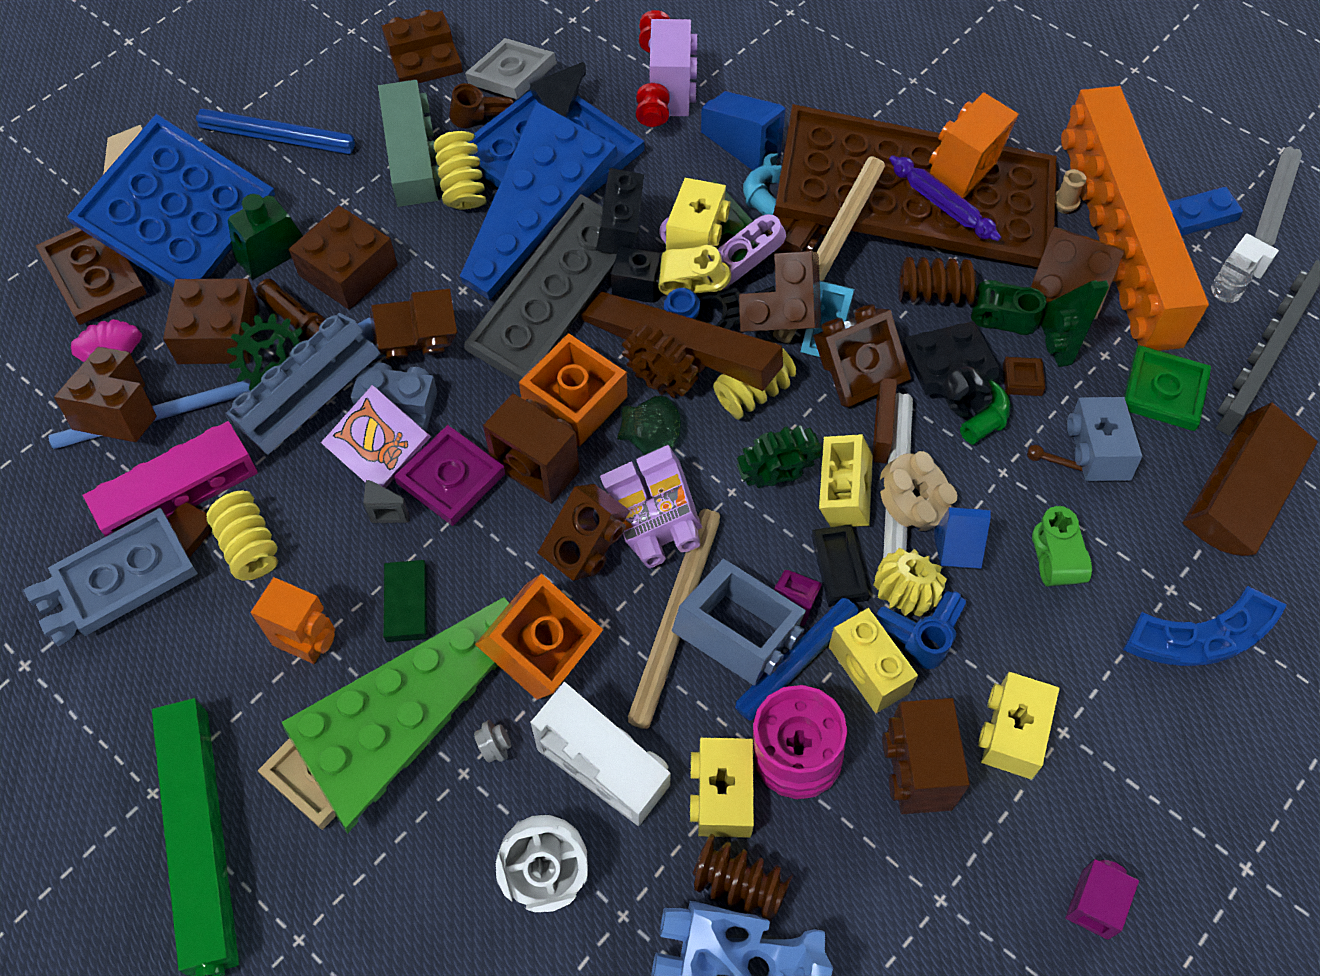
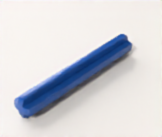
[735,598,859,721]

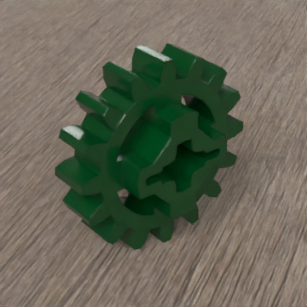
[227,314,303,391]
[737,425,822,488]

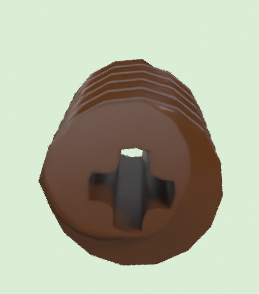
[898,257,976,305]
[693,834,794,922]

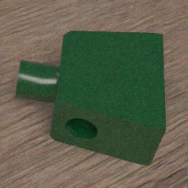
[227,194,303,280]

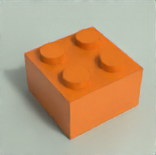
[929,92,1019,199]
[519,333,628,447]
[475,574,603,700]

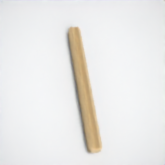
[773,156,885,344]
[628,509,720,729]

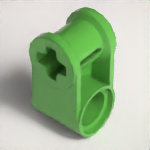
[1032,506,1092,587]

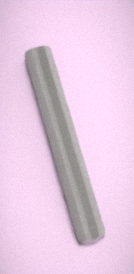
[1255,146,1302,246]

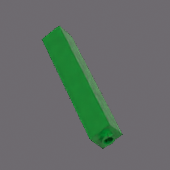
[152,698,239,976]

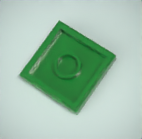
[1123,345,1211,431]

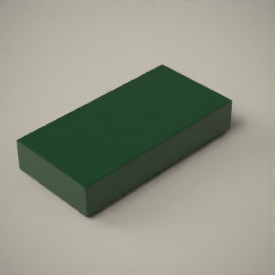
[383,560,427,642]

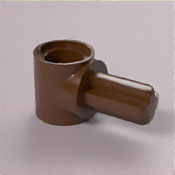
[449,83,514,128]

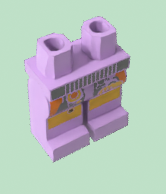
[600,445,703,568]

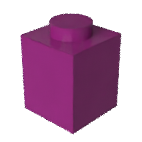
[1065,859,1139,940]

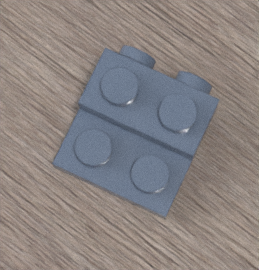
[351,362,437,454]

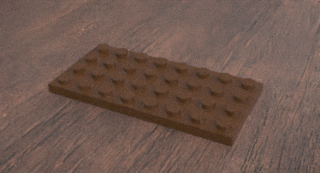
[773,104,1056,267]

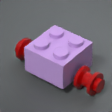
[636,10,697,127]

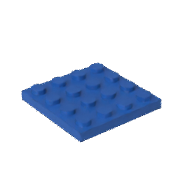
[468,90,645,197]
[67,114,275,288]

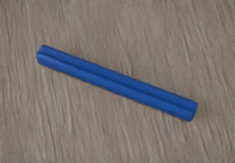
[196,108,355,154]

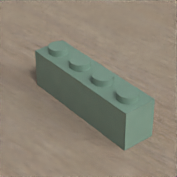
[378,80,441,207]

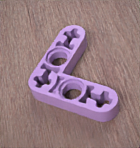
[659,214,786,290]

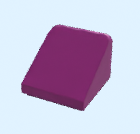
[774,570,822,626]

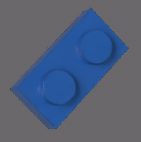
[1168,187,1243,236]

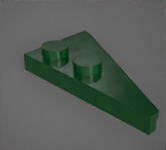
[1040,280,1109,367]

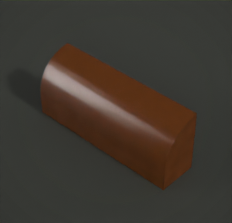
[1182,402,1318,556]

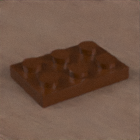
[35,227,147,325]

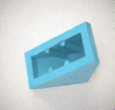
[800,281,854,357]

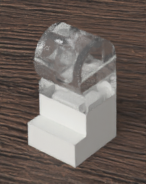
[1211,233,1279,303]

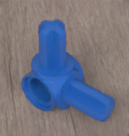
[875,591,966,669]

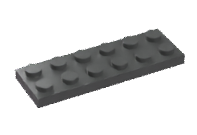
[464,194,639,382]

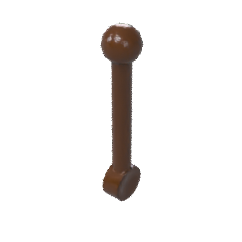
[1027,445,1083,472]

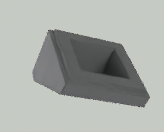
[363,480,410,523]

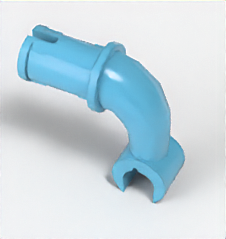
[743,153,782,215]

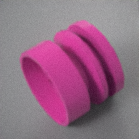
[753,685,847,799]

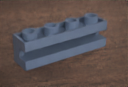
[226,312,380,455]

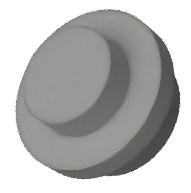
[474,720,511,763]

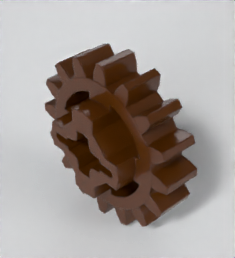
[622,324,699,398]

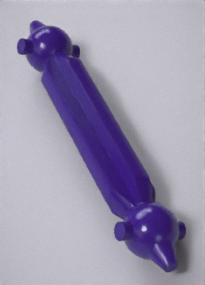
[889,155,1001,241]

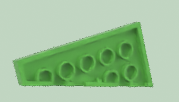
[282,597,509,834]

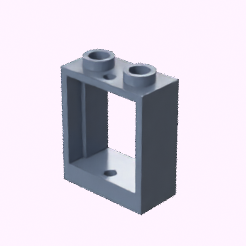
[672,558,806,686]

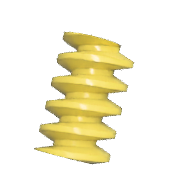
[433,131,487,210]
[713,343,796,420]
[207,490,278,581]

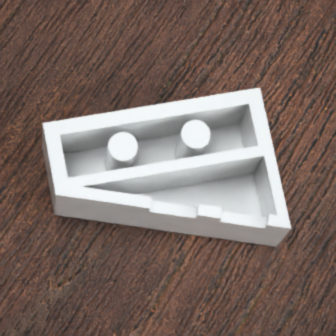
[530,682,671,826]

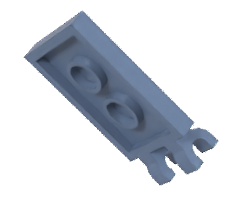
[24,508,198,646]

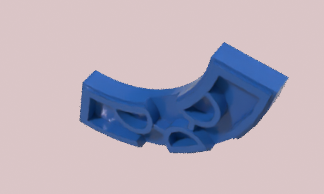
[1123,586,1287,666]

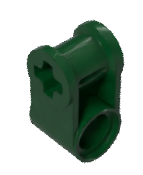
[971,280,1046,335]

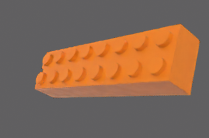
[1061,86,1209,351]

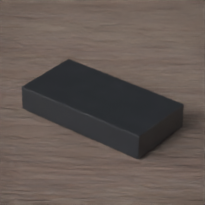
[811,524,869,607]

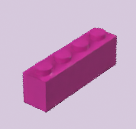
[82,421,258,537]

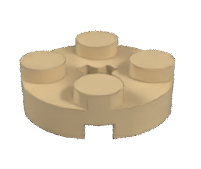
[880,451,957,531]

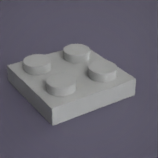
[465,38,557,100]

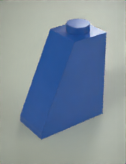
[701,91,786,170]

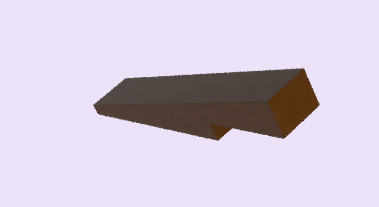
[581,292,783,391]

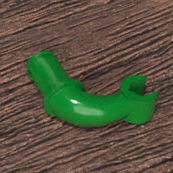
[960,379,1011,445]

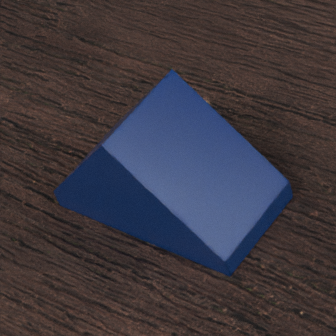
[934,507,991,569]

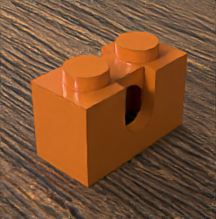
[250,577,336,664]

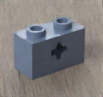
[1067,397,1142,481]

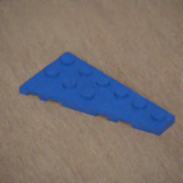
[460,102,618,300]

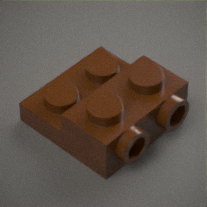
[381,10,463,84]
[813,304,911,407]

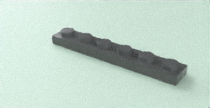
[1215,260,1320,436]

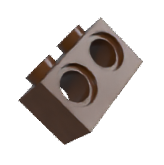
[537,484,630,581]

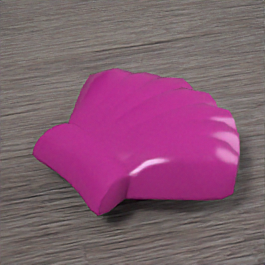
[71,319,142,362]

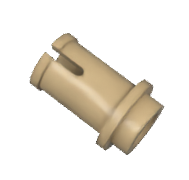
[1055,169,1087,214]

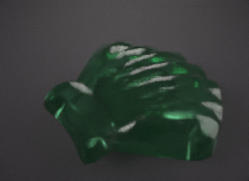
[617,395,681,455]

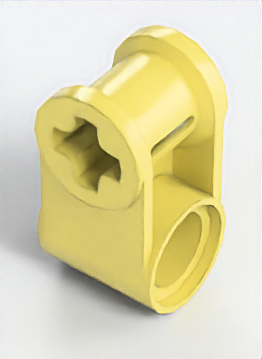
[659,245,731,296]

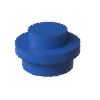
[664,288,701,319]

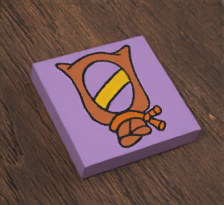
[321,385,431,488]

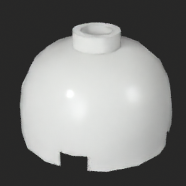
[496,815,588,912]

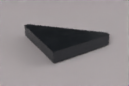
[530,62,586,118]

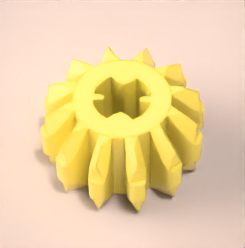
[873,548,947,617]

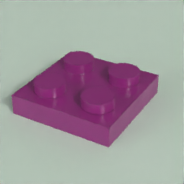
[394,425,505,526]

